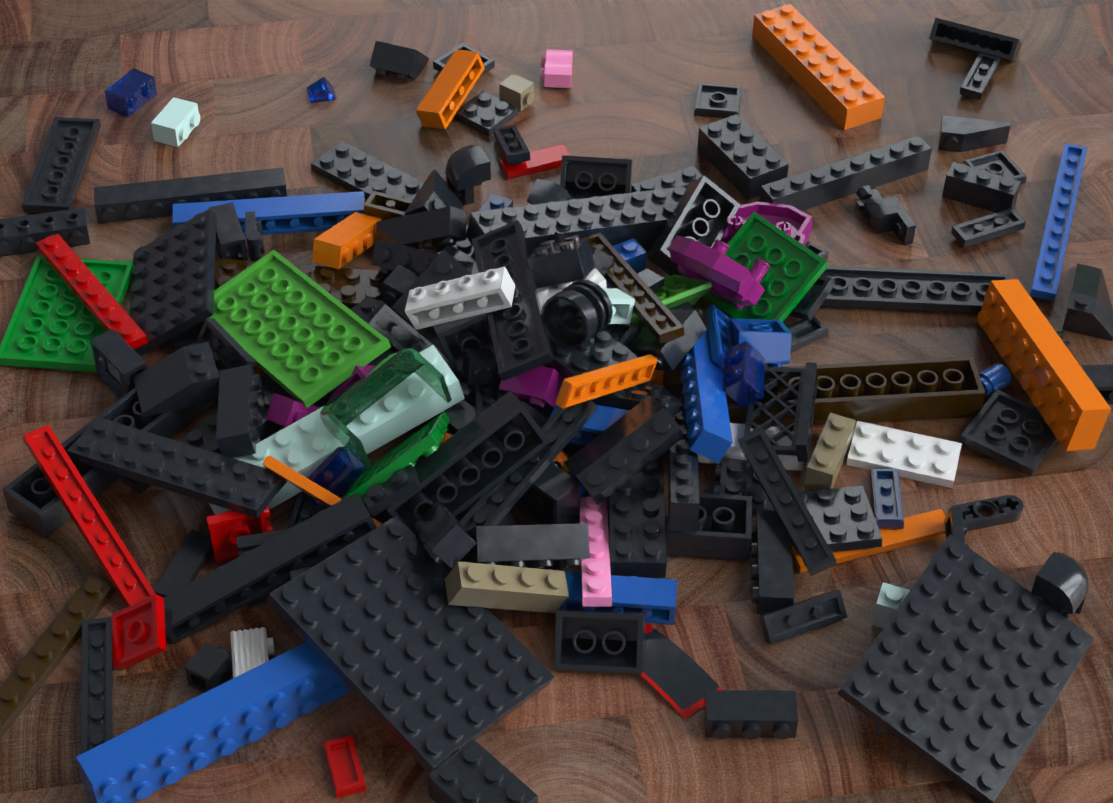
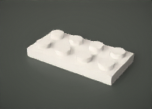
[846,421,962,488]

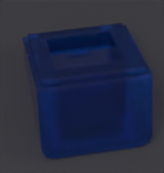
[307,76,337,103]

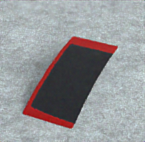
[640,622,722,719]

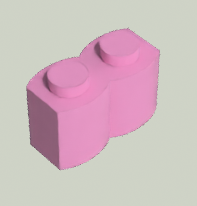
[540,49,573,88]

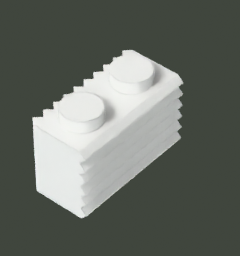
[230,627,275,678]

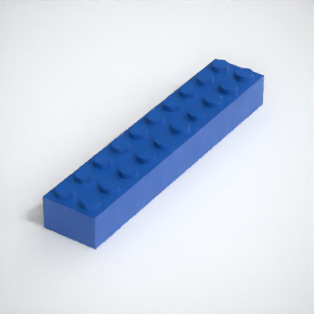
[76,643,351,803]

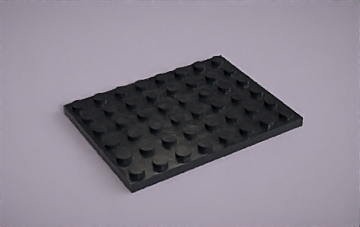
[267,516,554,774]
[837,535,1094,803]

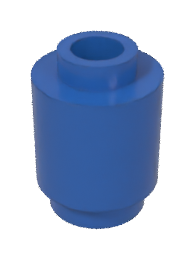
[979,363,1011,397]

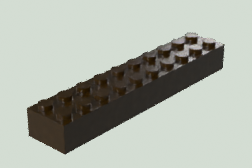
[722,356,985,427]

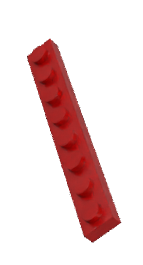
[36,234,148,349]
[23,425,156,607]

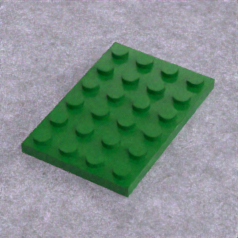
[0,255,134,372]

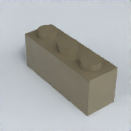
[804,413,856,491]

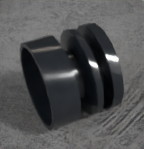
[541,280,613,349]

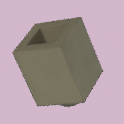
[499,73,535,112]

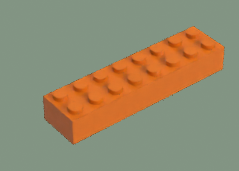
[752,4,885,130]
[977,279,1111,451]

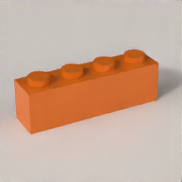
[416,49,485,129]
[312,212,382,269]

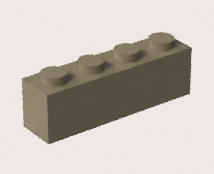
[445,562,569,613]

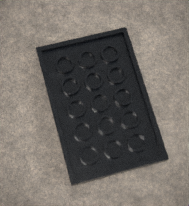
[129,209,216,356]

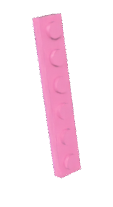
[579,496,612,607]

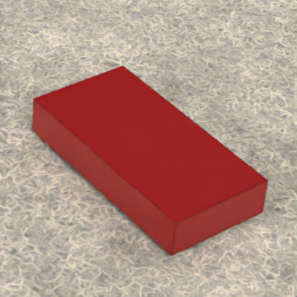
[323,735,367,798]

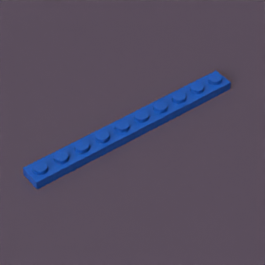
[1030,143,1088,301]

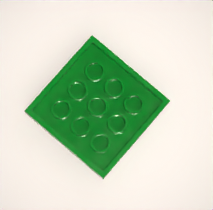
[703,212,829,322]
[343,411,451,503]

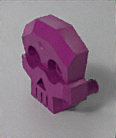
[720,202,812,247]
[669,236,770,310]

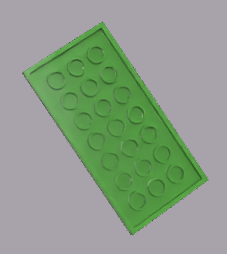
[209,250,391,408]

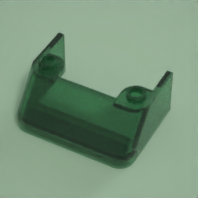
[320,348,452,468]

